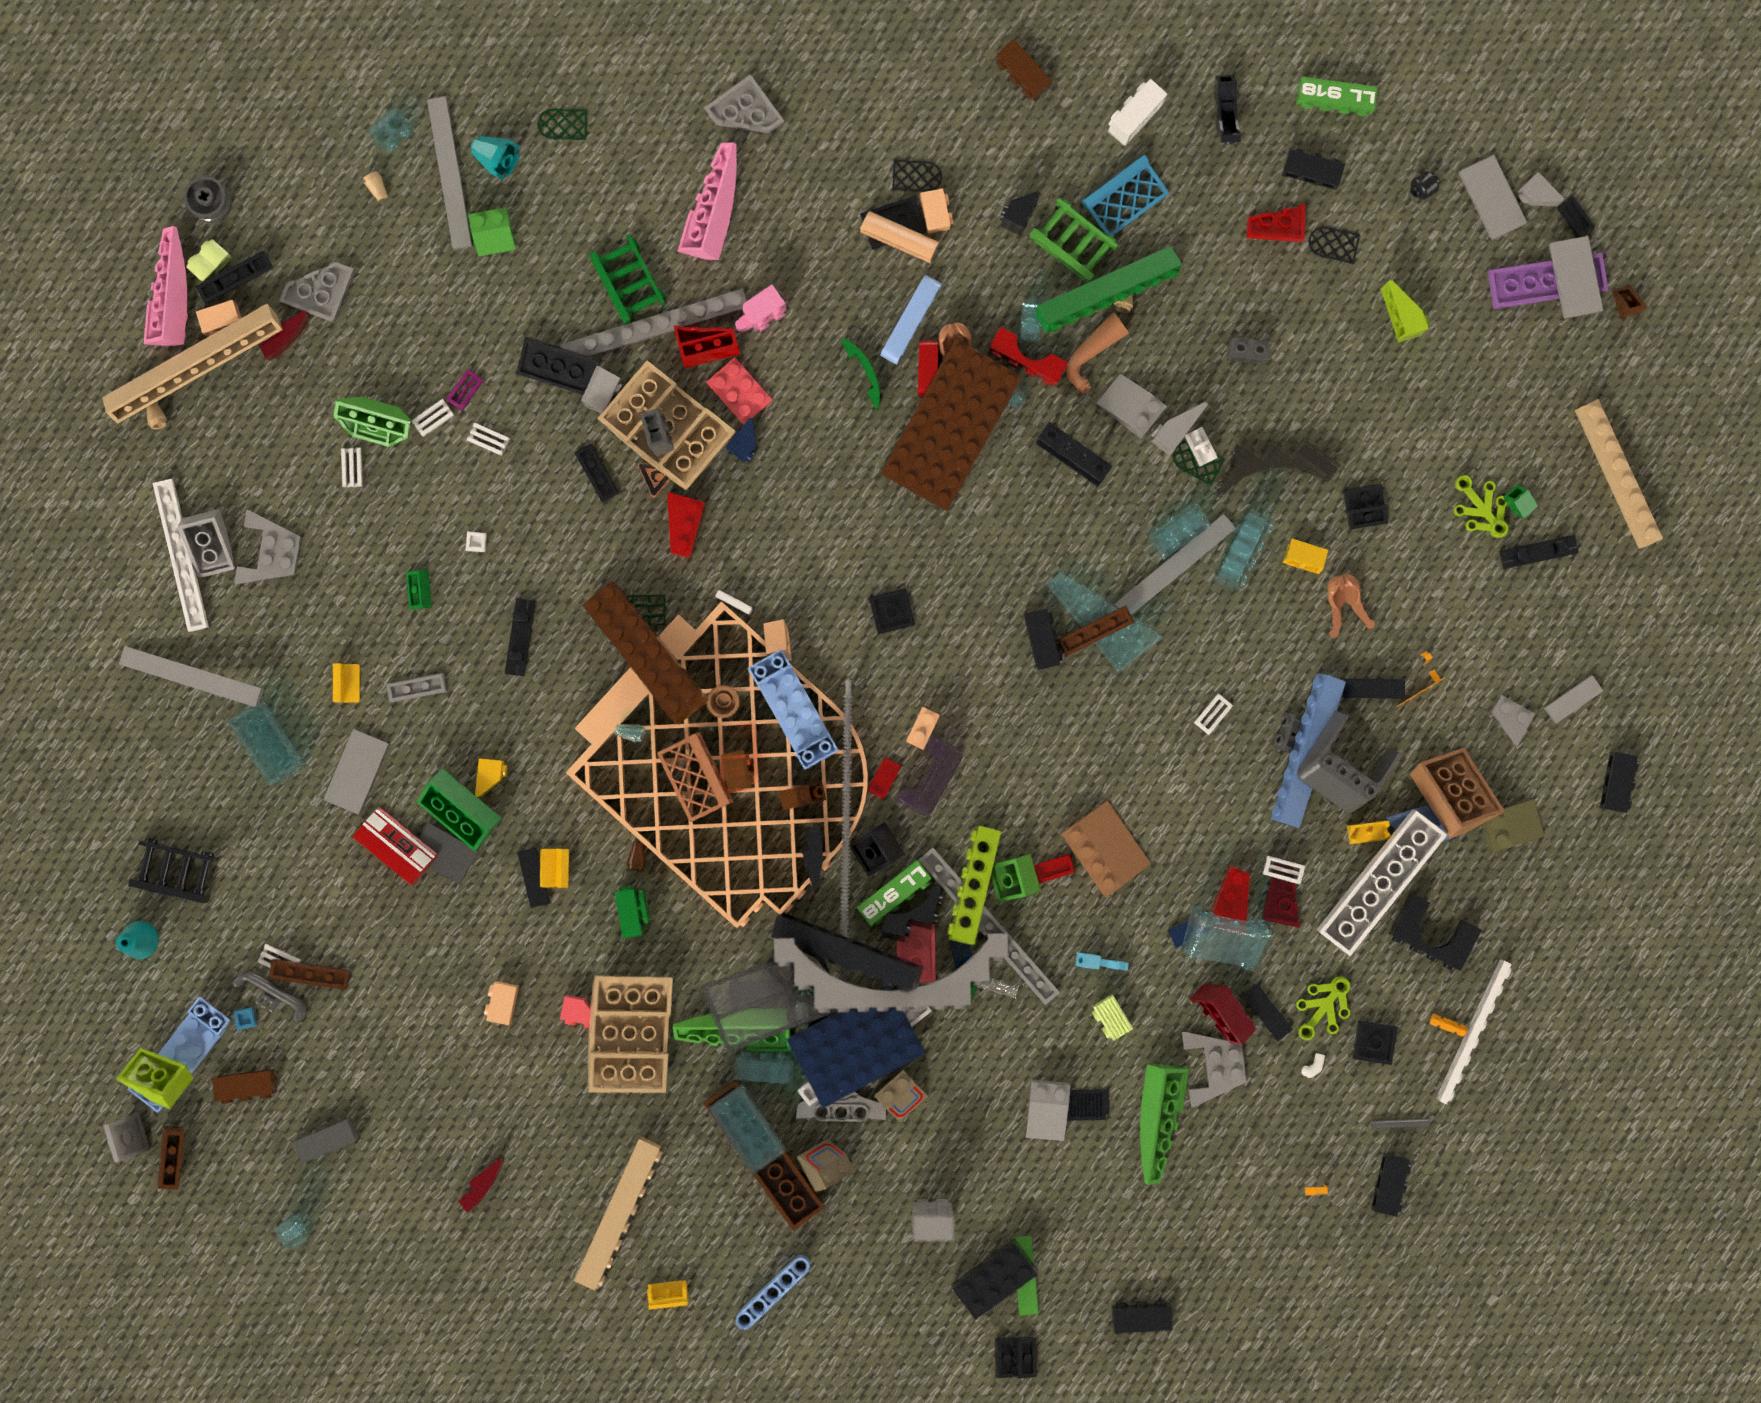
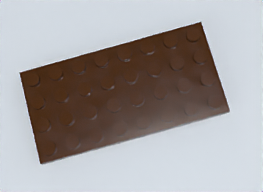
[880,339,1022,511]

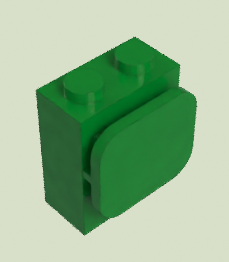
[615,885,651,939]

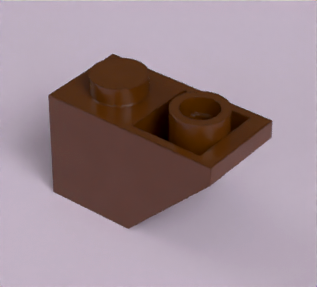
[779,781,826,810]

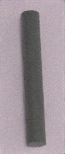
[1371,1118,1430,1128]

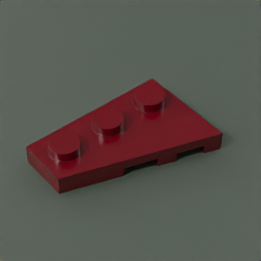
[1261,863,1300,928]

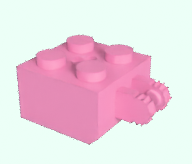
[735,285,787,333]

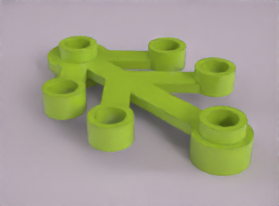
[1453,475,1509,538]
[1296,976,1350,1040]

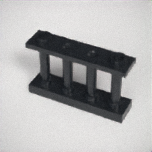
[1035,422,1113,488]
[128,838,219,903]

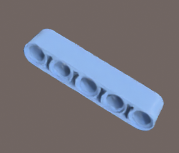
[880,274,942,365]
[736,1254,810,1330]

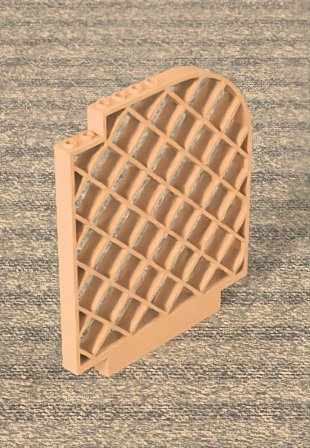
[566,602,868,928]

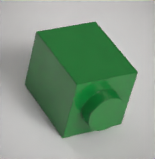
[1503,485,1538,518]

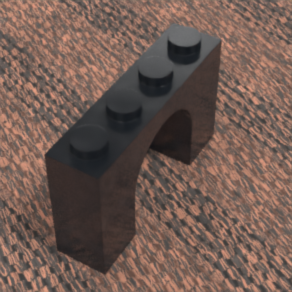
[1389,893,1482,972]

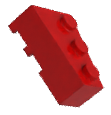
[673,325,740,368]
[667,492,706,559]
[1207,866,1250,935]

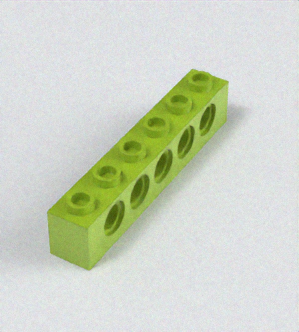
[947,826,1001,945]

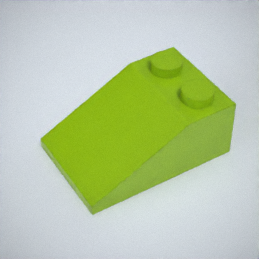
[1381,280,1429,343]
[117,1048,193,1109]

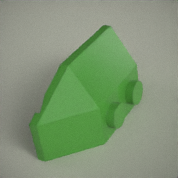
[333,397,411,447]

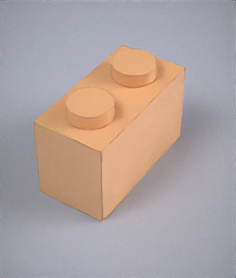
[920,189,953,234]
[196,300,242,337]
[906,707,940,750]
[484,981,519,1025]

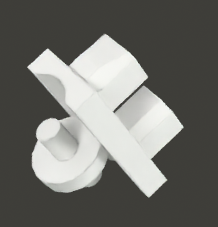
[1185,427,1218,466]

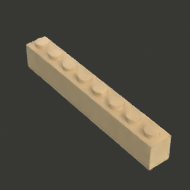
[1575,399,1663,549]
[574,1136,663,1291]

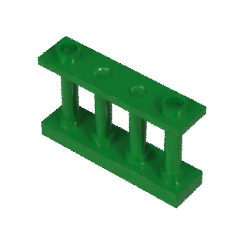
[589,234,666,325]

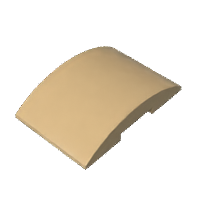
[598,361,736,490]
[588,976,673,1093]

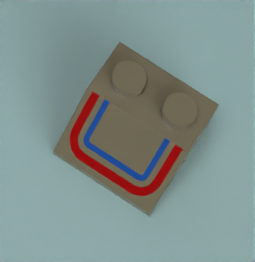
[874,1068,928,1122]
[797,1139,854,1192]

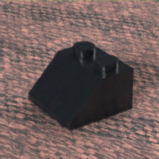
[999,192,1040,236]
[849,822,905,877]

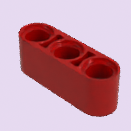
[918,340,938,395]

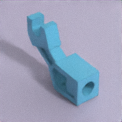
[1075,952,1129,971]

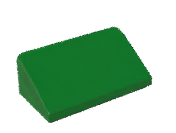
[406,570,432,610]

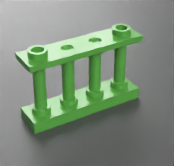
[1029,198,1118,283]

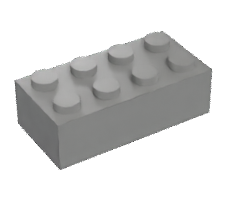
[912,1199,954,1241]

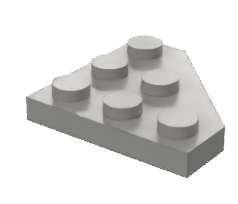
[704,75,784,133]
[279,262,355,323]

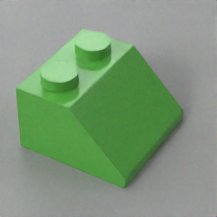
[468,208,516,257]
[991,854,1041,902]

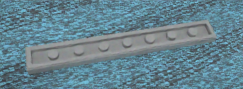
[427,96,472,249]
[1106,514,1236,615]
[119,646,264,707]

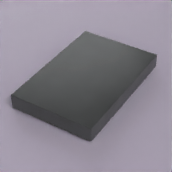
[419,822,479,884]

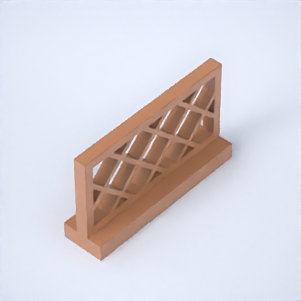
[657,732,733,822]

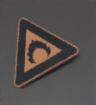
[638,463,671,498]

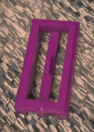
[446,369,484,411]

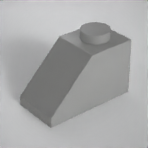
[1518,172,1565,206]

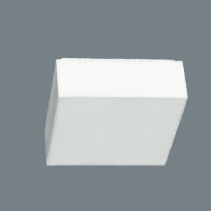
[466,531,487,552]

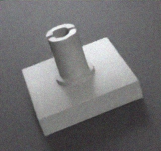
[103,1113,150,1163]

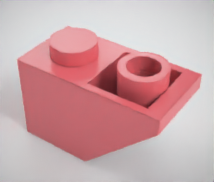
[560,995,591,1028]

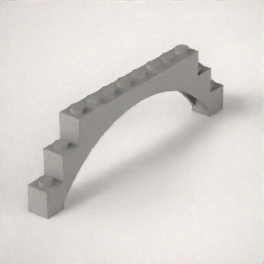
[774,933,1008,1013]

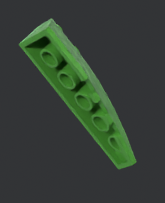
[673,1008,791,1052]
[1140,1064,1189,1185]

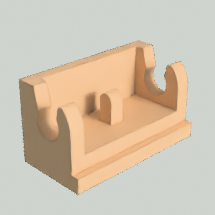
[763,619,792,661]

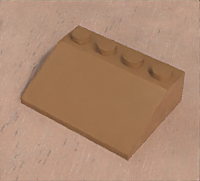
[1410,748,1505,838]
[1060,801,1151,897]

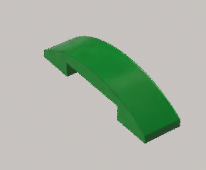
[841,338,880,411]

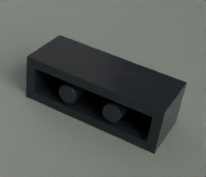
[1281,148,1345,190]
[1024,609,1063,670]
[1599,752,1639,813]
[1371,1152,1411,1217]
[1112,1300,1173,1333]

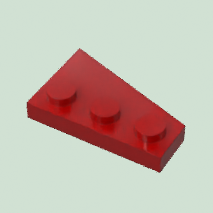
[1246,204,1306,242]

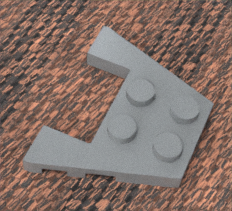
[234,510,302,584]
[1182,1031,1246,1107]

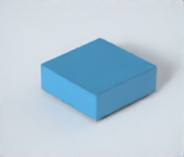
[233,1007,257,1030]

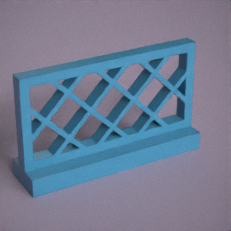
[1081,155,1169,236]

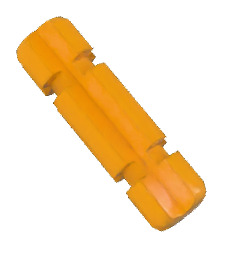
[1430,1014,1468,1037]

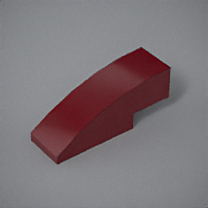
[258,310,310,361]
[458,1157,504,1213]

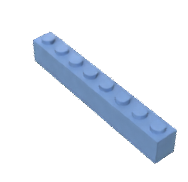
[1271,673,1346,828]

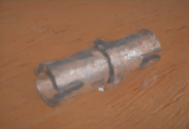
[978,979,1019,998]

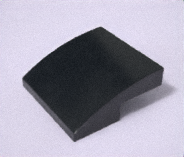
[1343,484,1388,530]
[995,1337,1037,1379]

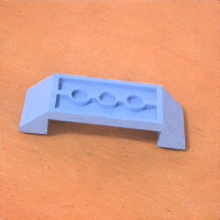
[748,649,839,770]
[128,996,230,1113]

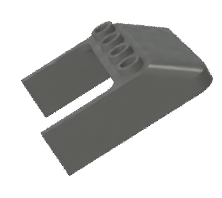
[1297,711,1402,813]

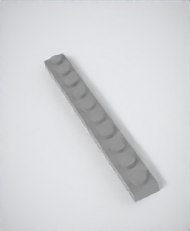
[561,289,747,356]
[919,847,1060,1005]

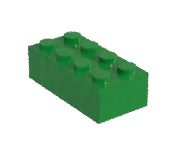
[417,769,502,852]

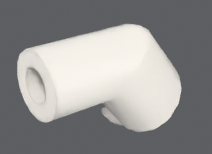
[1302,1053,1325,1078]

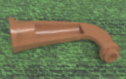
[1066,312,1129,394]

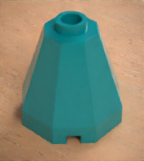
[471,136,520,180]

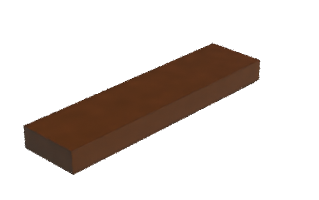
[1058,605,1135,656]
[269,959,350,990]

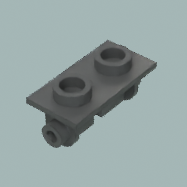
[1274,712,1301,753]

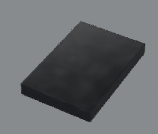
[860,196,926,250]

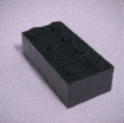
[952,1238,1038,1320]

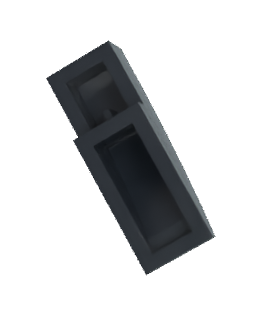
[1343,679,1405,699]
[802,826,823,889]

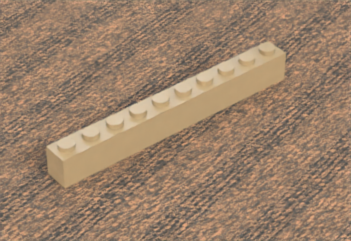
[102,303,282,424]

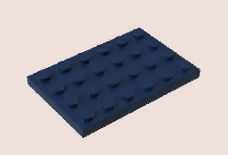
[786,985,925,1109]

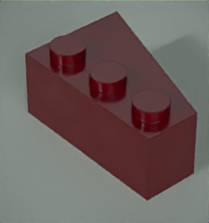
[1189,983,1256,1045]

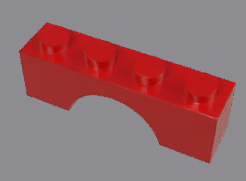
[989,327,1068,386]

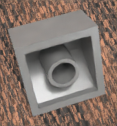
[581,366,623,413]

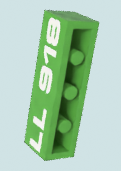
[1296,77,1378,116]
[857,860,931,926]

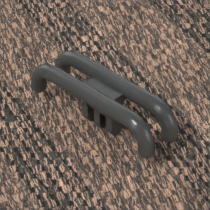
[233,972,307,1022]

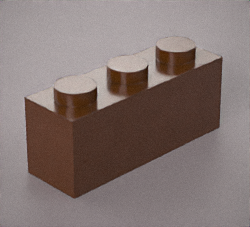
[996,39,1052,101]
[212,1069,277,1104]
[157,1126,184,1189]

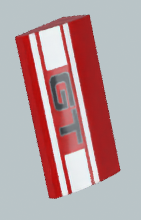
[353,807,438,885]

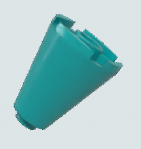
[116,921,159,959]

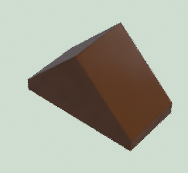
[1612,286,1647,319]

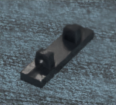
[195,251,274,304]
[1499,535,1579,569]
[505,598,536,677]

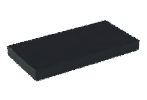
[516,336,599,395]

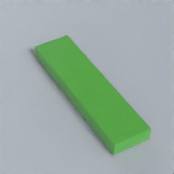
[1012,1236,1039,1316]

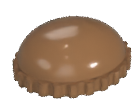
[706,685,740,718]

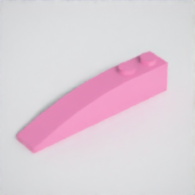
[678,142,737,260]
[144,226,188,346]

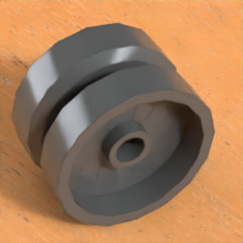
[183,175,232,223]

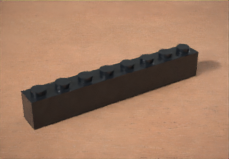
[771,913,924,992]

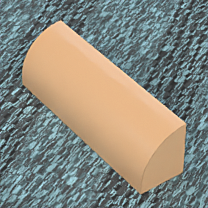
[860,211,939,263]

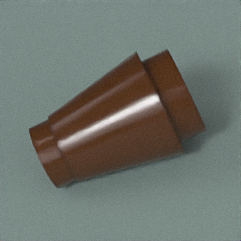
[626,843,645,871]

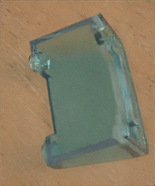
[1182,905,1273,971]

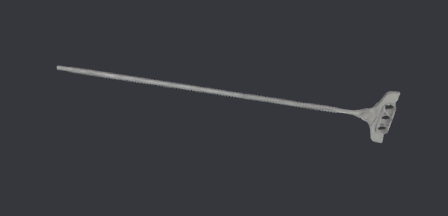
[796,680,886,1122]

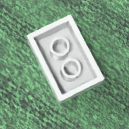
[1108,79,1167,146]

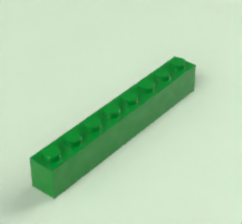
[1035,246,1182,333]

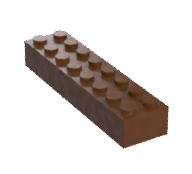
[582,580,708,725]
[703,1078,825,1231]

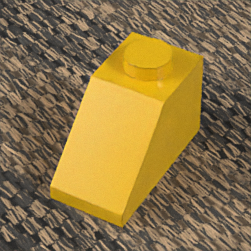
[475,759,507,797]

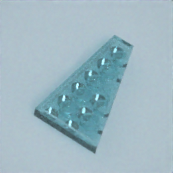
[1046,572,1164,673]

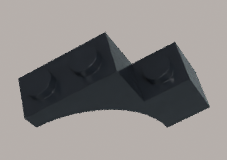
[1214,75,1241,144]
[882,886,944,942]

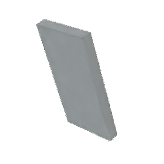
[1458,155,1527,240]
[1549,236,1603,319]
[323,729,389,815]

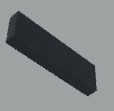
[574,444,619,503]
[517,847,550,908]
[1242,983,1293,1041]

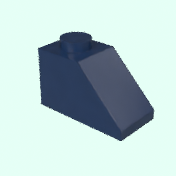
[726,418,756,464]

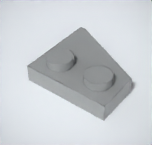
[1491,695,1535,746]

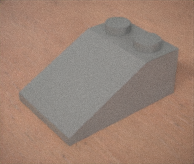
[1096,374,1167,439]
[1151,402,1208,455]
[178,509,235,578]
[1026,1080,1070,1141]

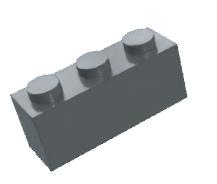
[293,1116,359,1163]

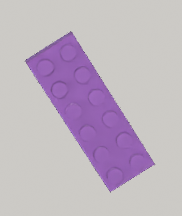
[1488,253,1608,309]

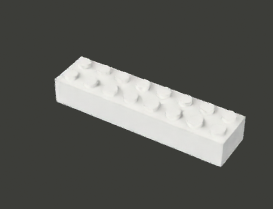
[1317,809,1447,956]

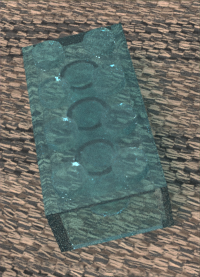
[1213,509,1273,591]
[228,701,307,786]
[709,1084,786,1174]

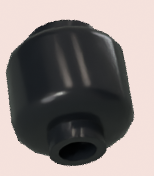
[1410,171,1440,200]

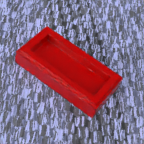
[867,757,902,800]
[1034,854,1075,884]

